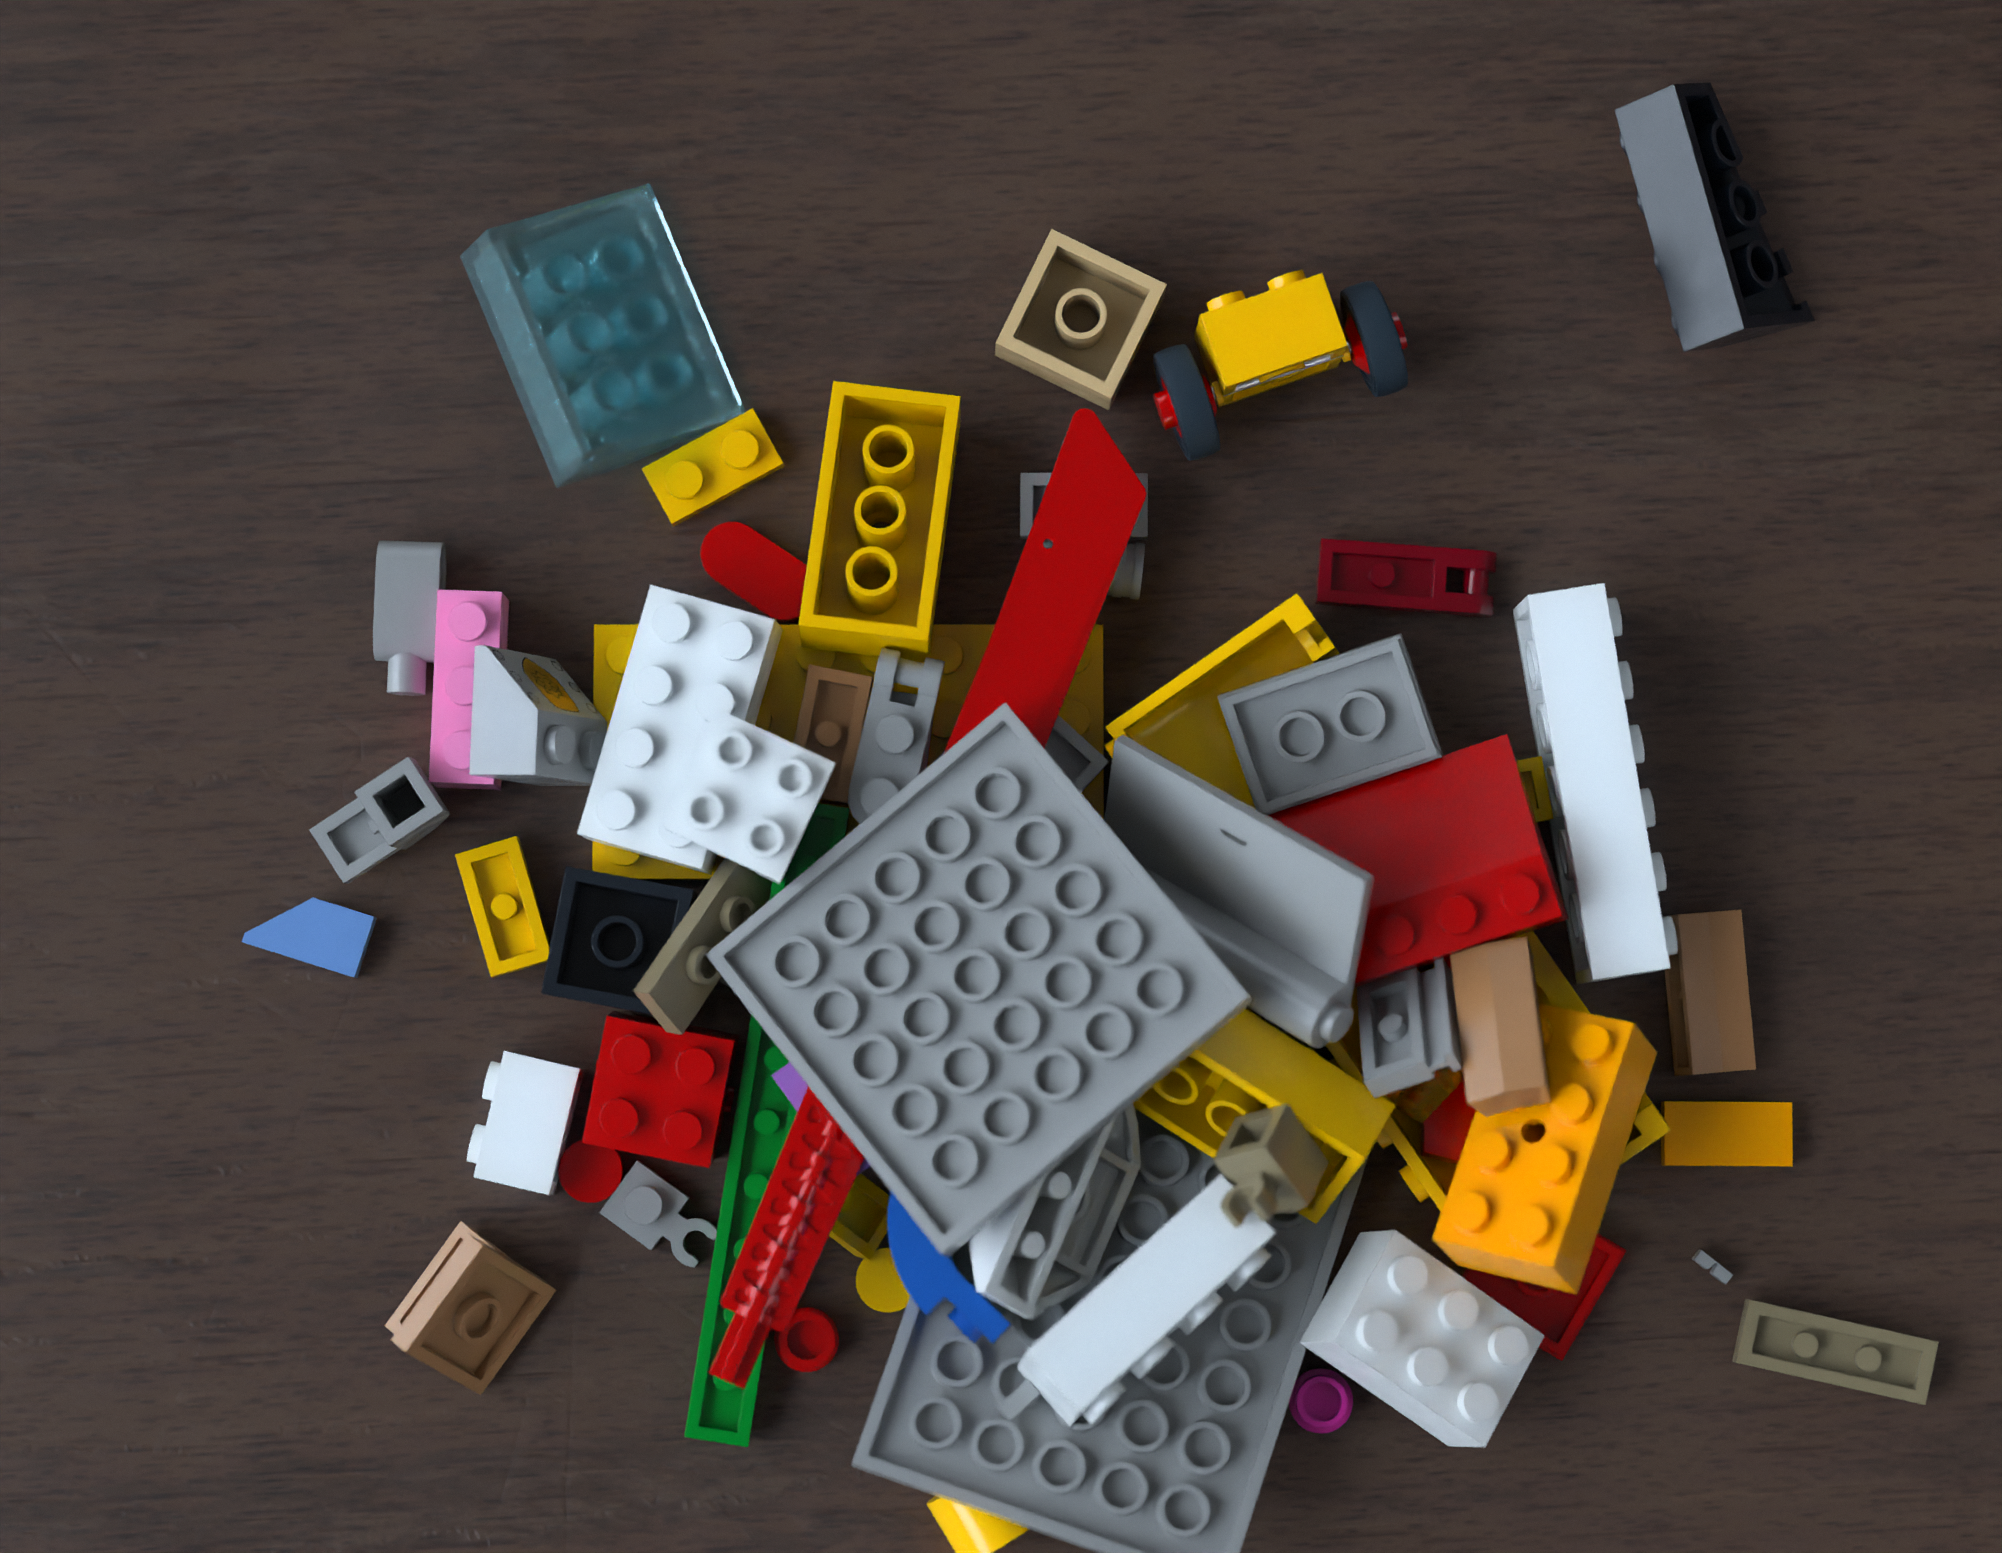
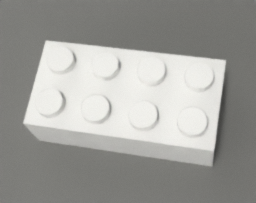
[577,585,783,875]
[1017,1174,1276,1426]

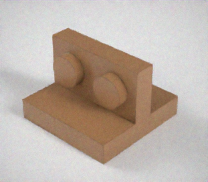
[385,1221,557,1395]

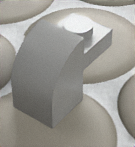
[309,756,450,884]

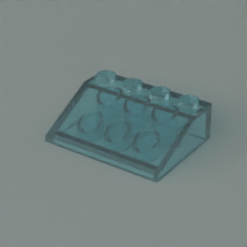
[460,183,746,488]

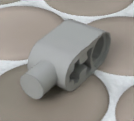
[373,540,446,696]

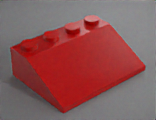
[1266,734,1569,990]

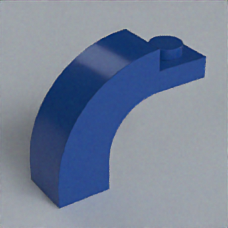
[887,1191,1013,1344]

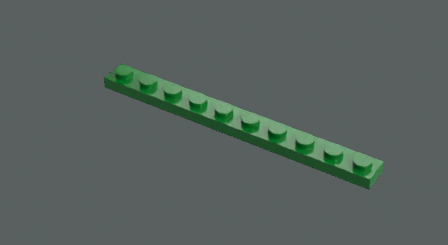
[684,803,850,1447]

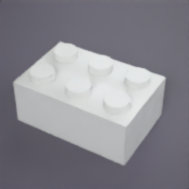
[1299,1230,1545,1447]

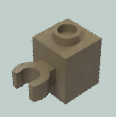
[1213,1104,1329,1228]

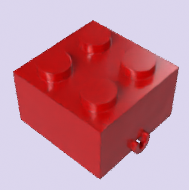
[582,1010,739,1168]

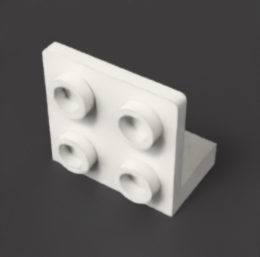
[663,710,835,885]

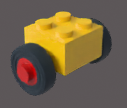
[1153,270,1408,461]

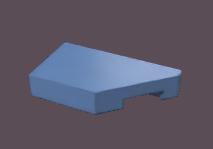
[242,897,377,978]

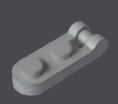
[848,647,945,824]

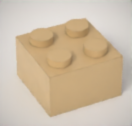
[995,229,1167,410]

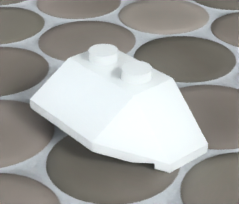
[968,1102,1141,1319]

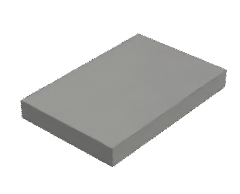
[1217,633,1443,815]

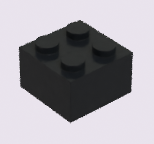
[541,866,698,1015]

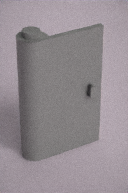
[1104,735,1373,1048]

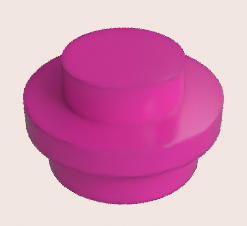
[1288,1368,1353,1434]

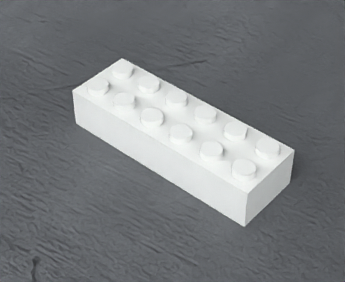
[1513,583,1678,984]

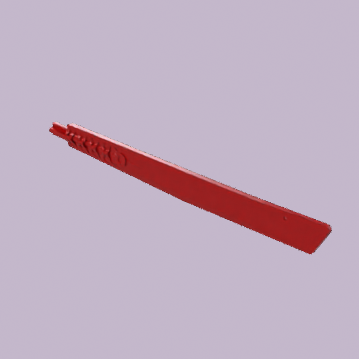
[709,408,1146,1389]

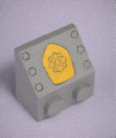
[469,645,607,786]

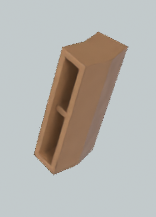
[1664,910,1756,1076]
[1450,937,1551,1117]

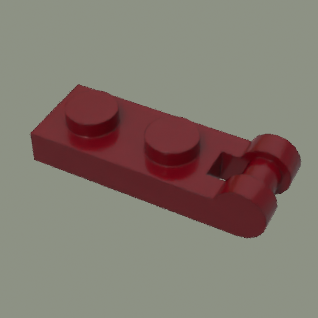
[1315,538,1497,618]

